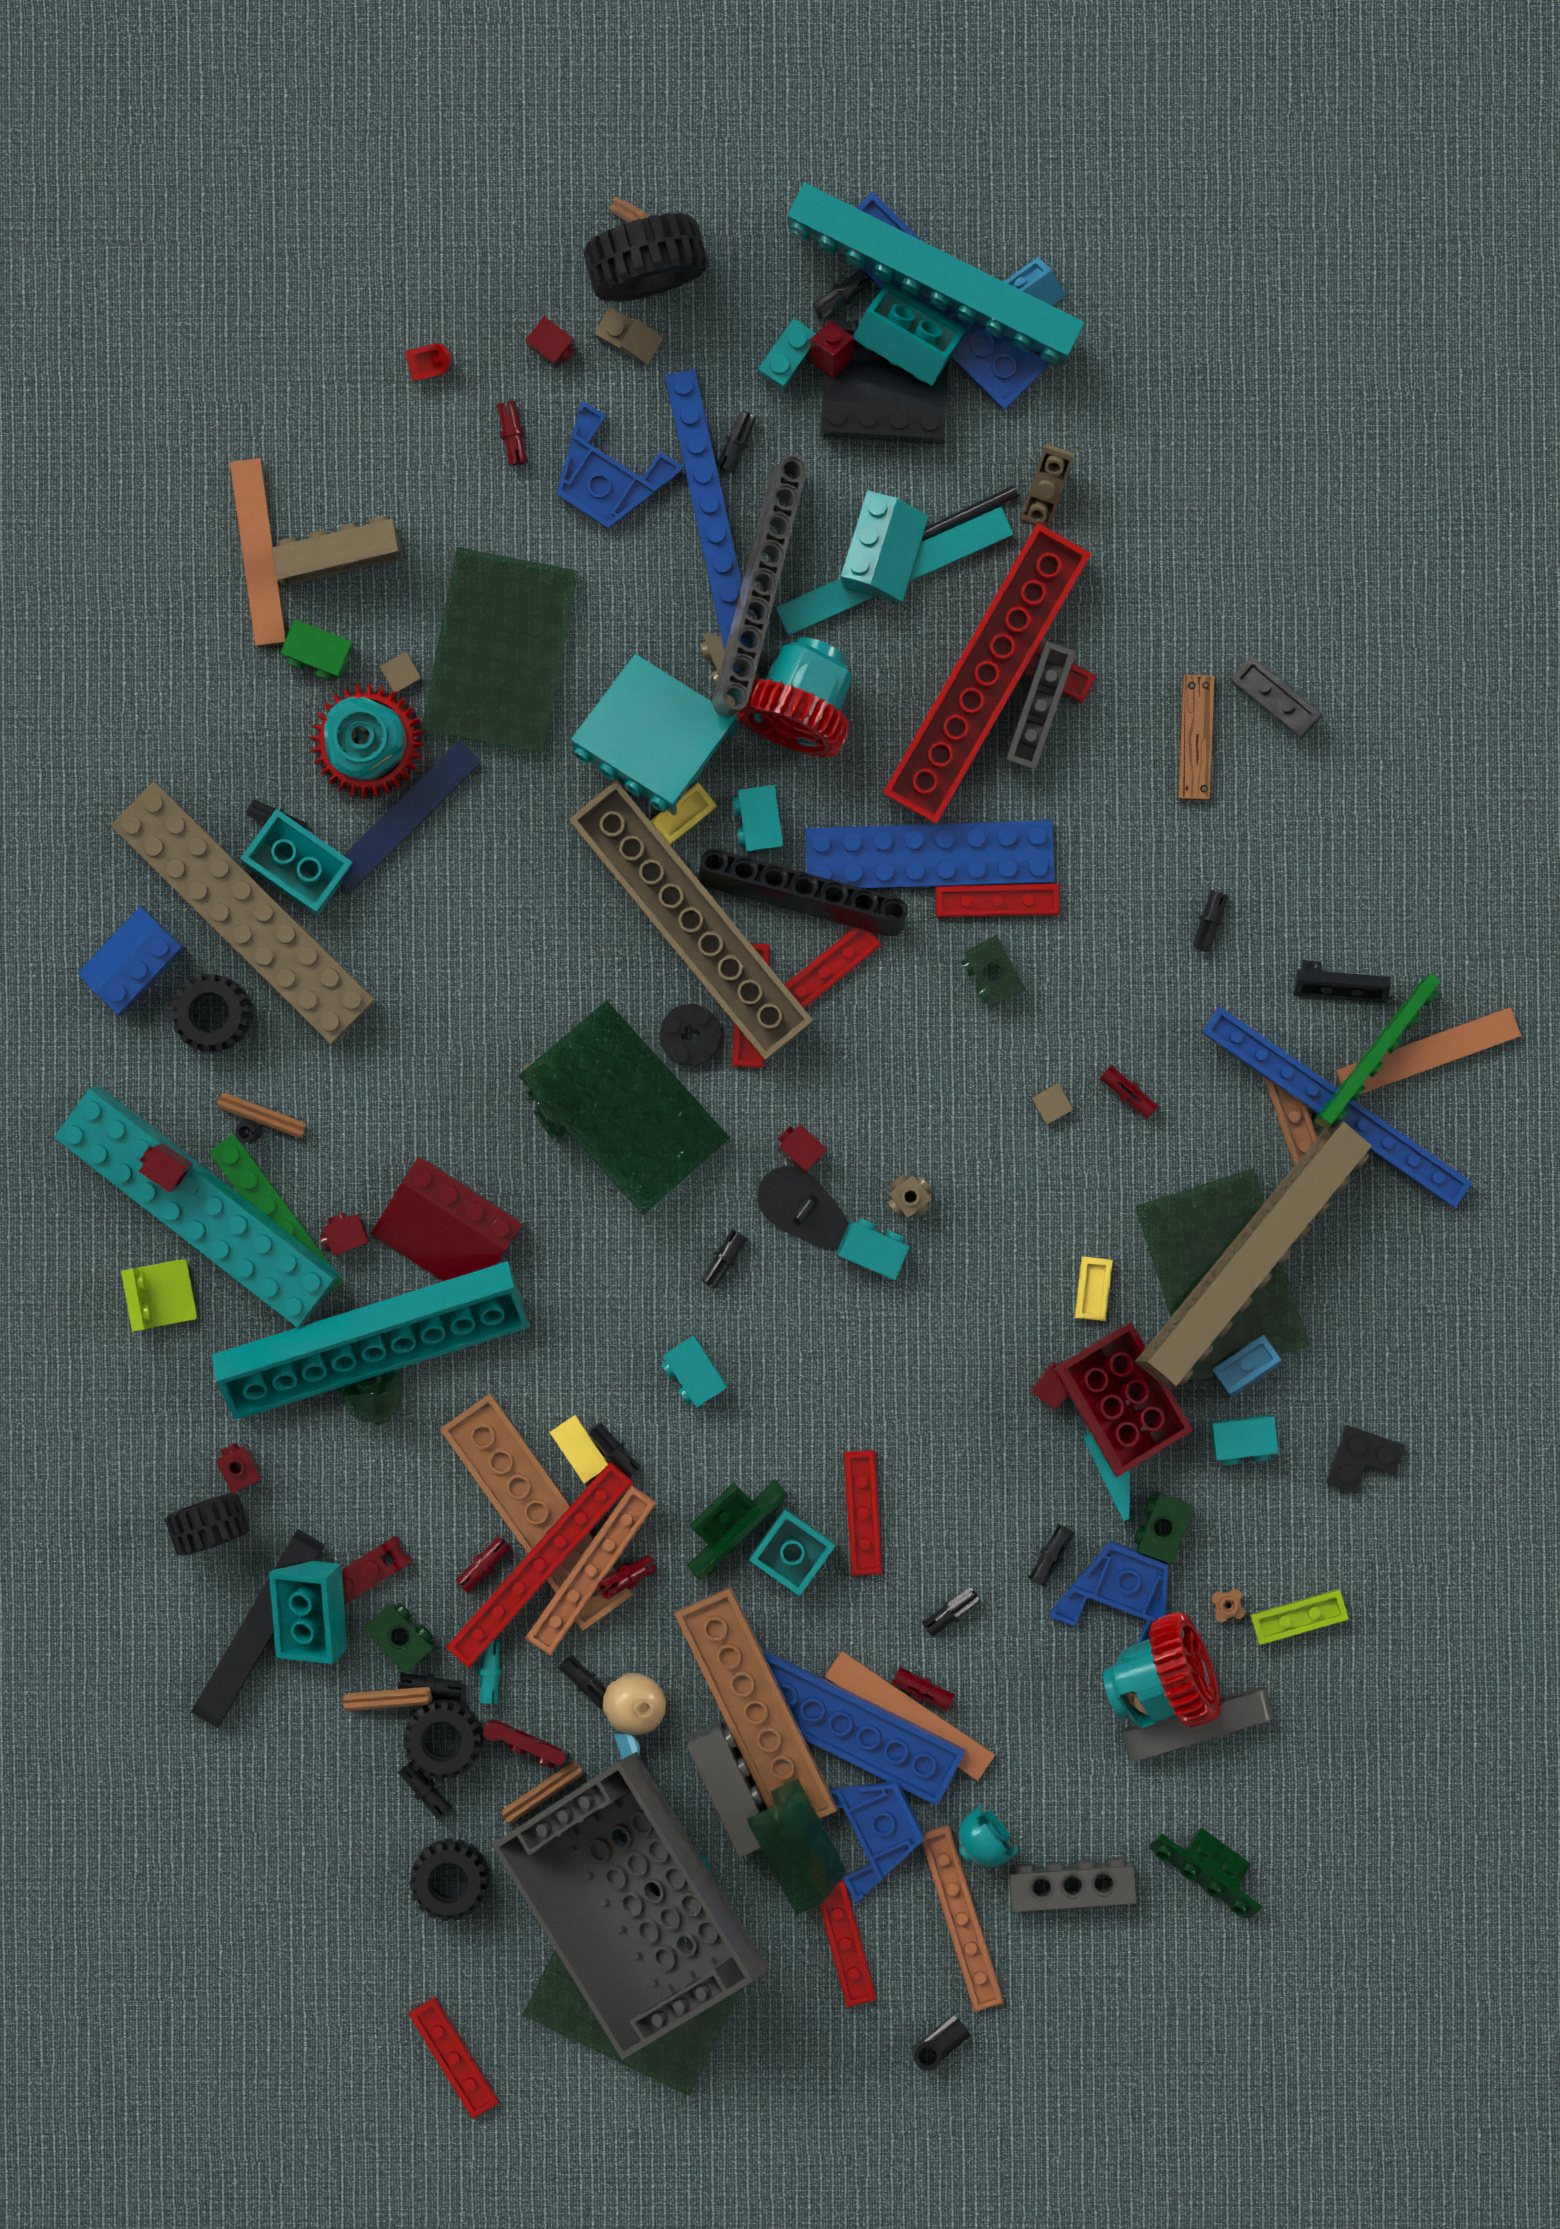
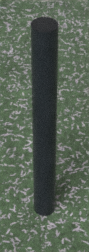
[922,485,1019,542]

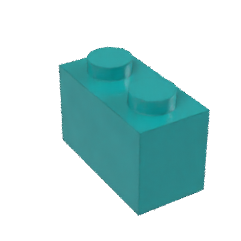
[758,318,816,392]
[733,785,783,853]
[836,1218,910,1280]
[661,1335,728,1408]
[1210,1414,1279,1465]

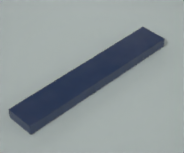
[341,740,482,893]

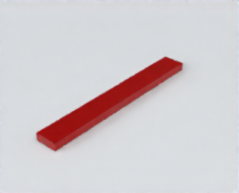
[446,1461,634,1668]

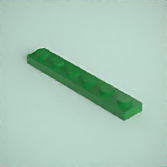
[1314,973,1441,1128]
[209,1134,345,1297]

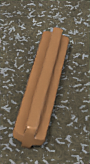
[609,197,651,223]
[217,1093,307,1138]
[343,1687,432,1711]
[501,1761,583,1824]

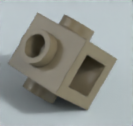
[887,1174,933,1219]

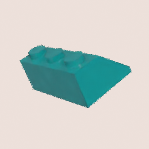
[853,283,967,386]
[841,490,929,603]
[240,809,353,918]
[269,1561,348,1664]

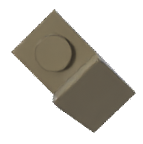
[594,307,663,366]

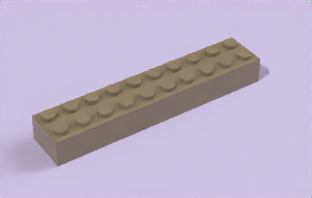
[568,780,814,1061]
[110,781,377,1044]
[1135,1122,1372,1386]

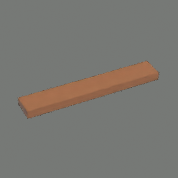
[230,458,286,647]
[1335,1007,1521,1094]
[525,1485,657,1656]
[824,1650,995,1781]
[922,1824,1004,2012]

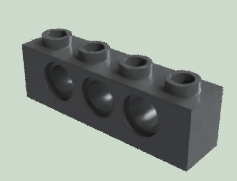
[1005,640,1076,769]
[1009,1857,1136,1912]

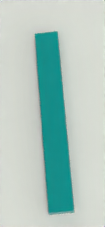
[776,507,1014,637]

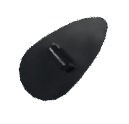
[757,1166,849,1249]

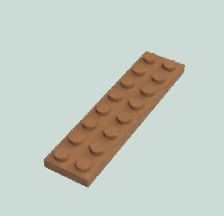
[440,1393,633,1631]
[674,1586,837,1835]

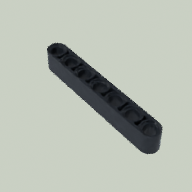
[698,849,908,937]
[191,1529,325,1728]

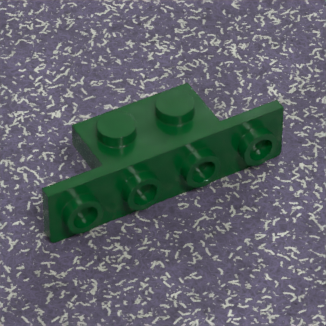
[687,1479,788,1580]
[1149,1828,1262,1918]

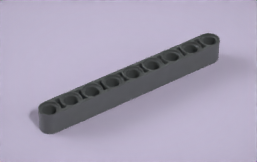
[712,455,806,718]

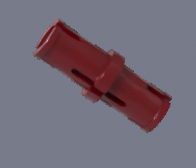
[496,401,528,466]
[1099,1065,1158,1119]
[455,1535,512,1593]
[597,1555,657,1600]
[891,1666,955,1712]

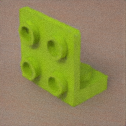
[121,1259,198,1332]

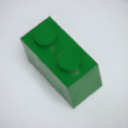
[281,619,355,681]

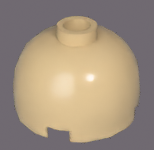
[603,1673,666,1735]

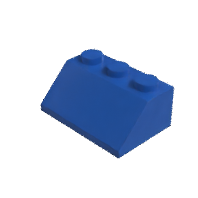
[78,906,186,1015]

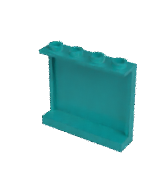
[571,654,738,815]

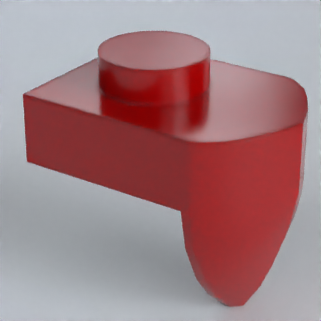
[404,343,452,382]

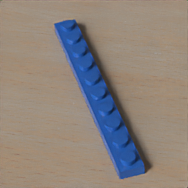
[664,369,760,674]
[1201,1007,1473,1208]

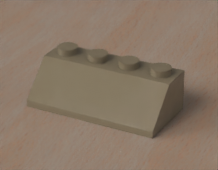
[272,516,404,587]

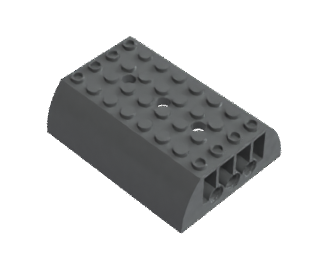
[491,1752,769,2060]

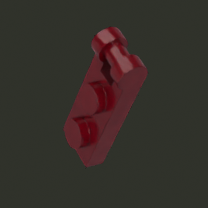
[342,1535,413,1605]
[483,1719,568,1768]

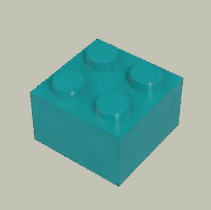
[749,1507,836,1596]

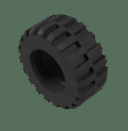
[583,213,708,302]

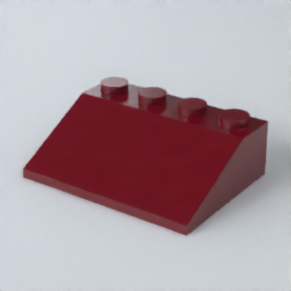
[371,1156,525,1281]
[1054,1322,1193,1477]

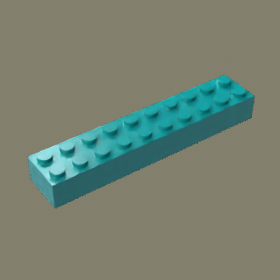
[787,182,1084,366]
[54,1085,342,1328]
[212,1261,530,1420]

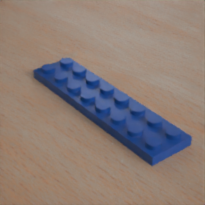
[856,191,1048,411]
[805,820,1054,889]
[761,1648,966,1806]

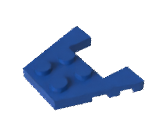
[557,401,684,529]
[1049,1540,1168,1643]
[828,1781,926,1903]

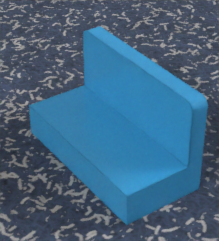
[1004,257,1065,306]
[1212,1335,1282,1399]

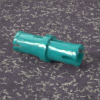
[477,1641,502,1704]

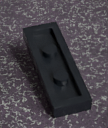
[1231,656,1322,739]
[1293,960,1390,1003]

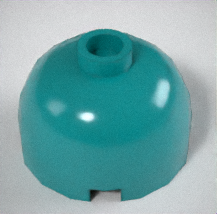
[959,1805,1018,1868]

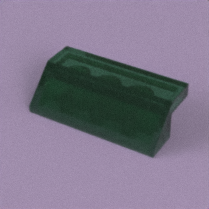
[747,1778,846,1915]

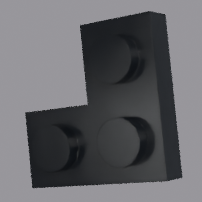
[1325,1425,1406,1493]

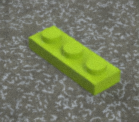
[1250,1589,1349,1645]

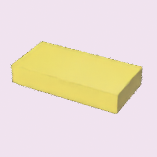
[650,783,718,845]
[1075,1256,1113,1321]
[549,1414,608,1483]

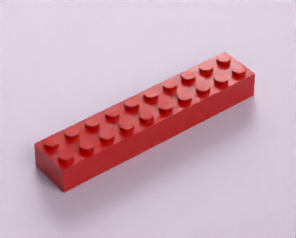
[882,523,1091,825]

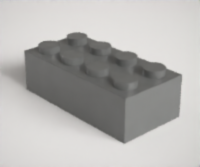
[686,1721,776,1858]

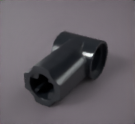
[912,2014,971,2071]

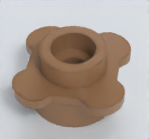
[1211,1589,1245,1622]

